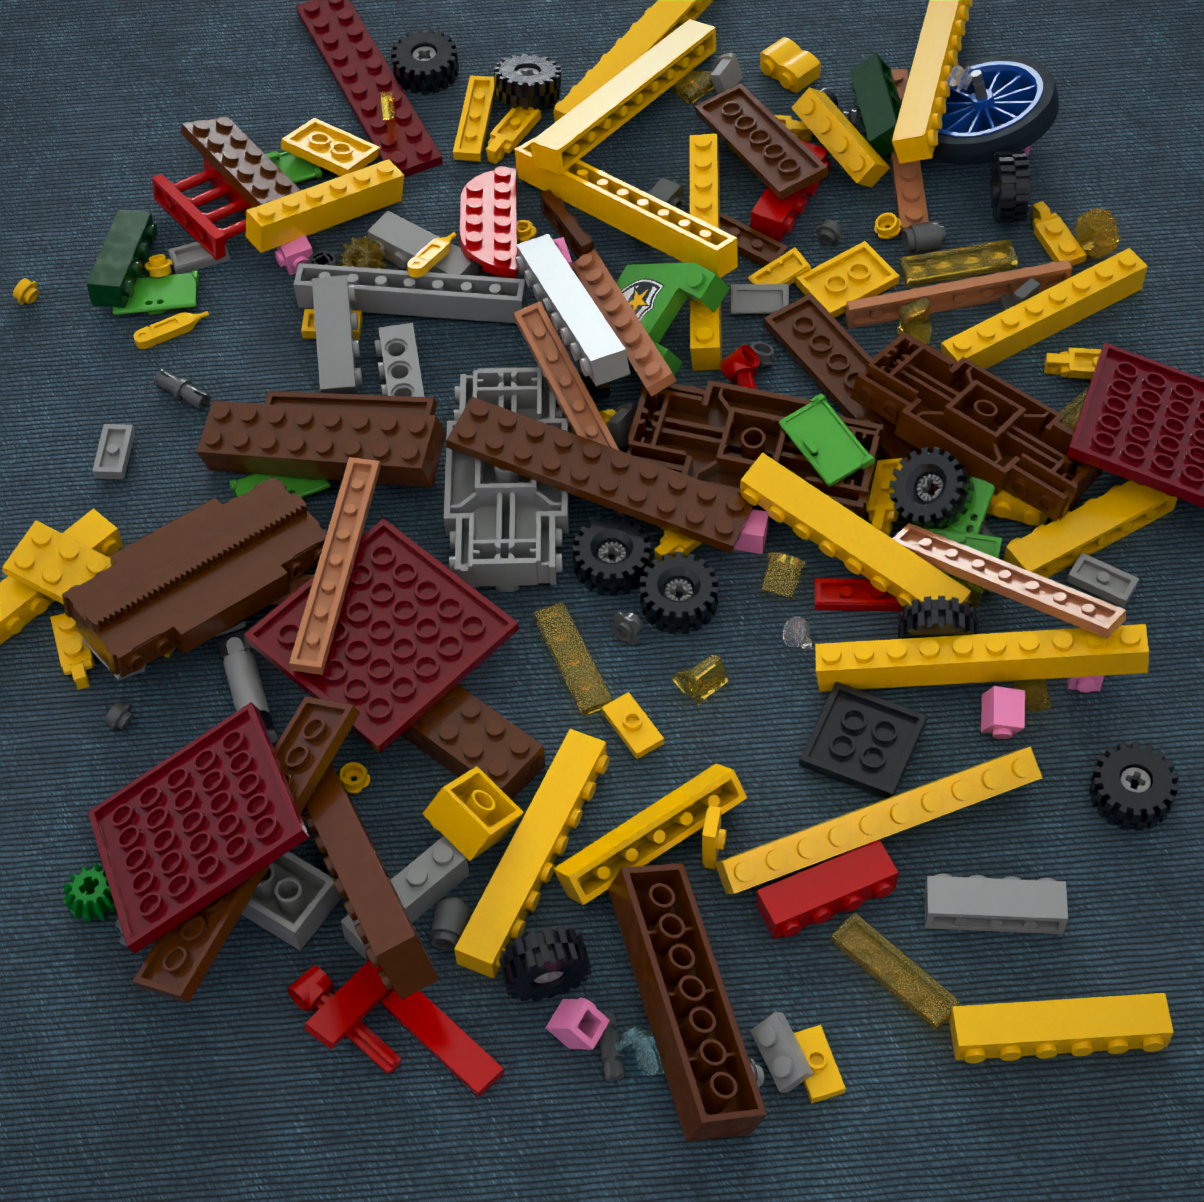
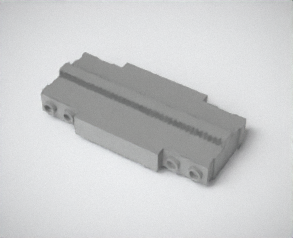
[444,365,569,592]

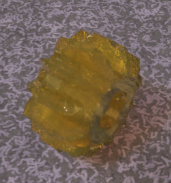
[1074,208,1121,258]
[337,236,387,269]

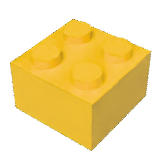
[422,766,524,861]

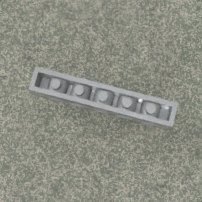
[374,322,437,476]

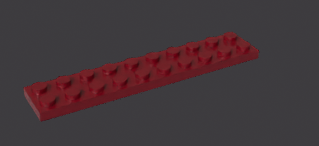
[296,0,443,177]

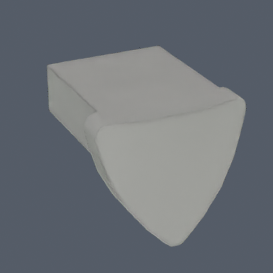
[711,53,743,95]

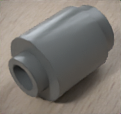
[902,220,946,253]
[430,897,470,951]

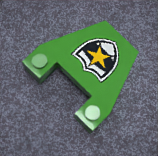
[616,262,730,376]

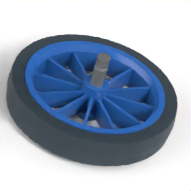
[932,56,1059,165]

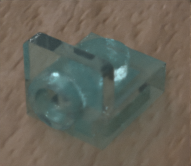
[613,1026,664,1076]

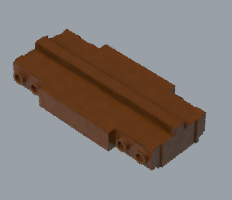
[850,332,1103,522]
[627,380,883,518]
[62,477,327,678]

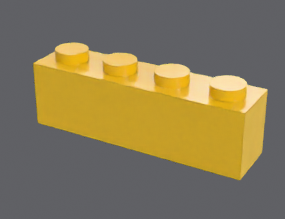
[791,87,890,188]

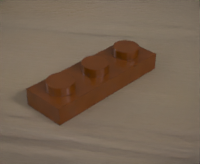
[540,189,594,259]
[719,211,789,267]

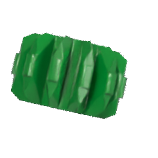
[63,863,116,924]

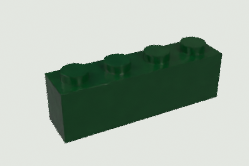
[850,53,901,157]
[87,210,157,308]

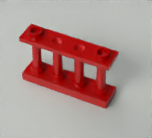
[152,157,253,260]

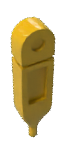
[407,232,456,278]
[133,311,209,349]

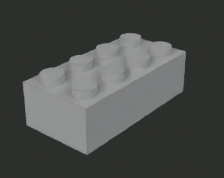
[241,851,341,951]

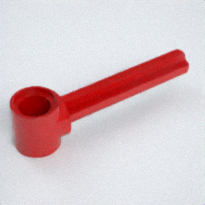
[720,344,760,389]
[287,965,401,1074]

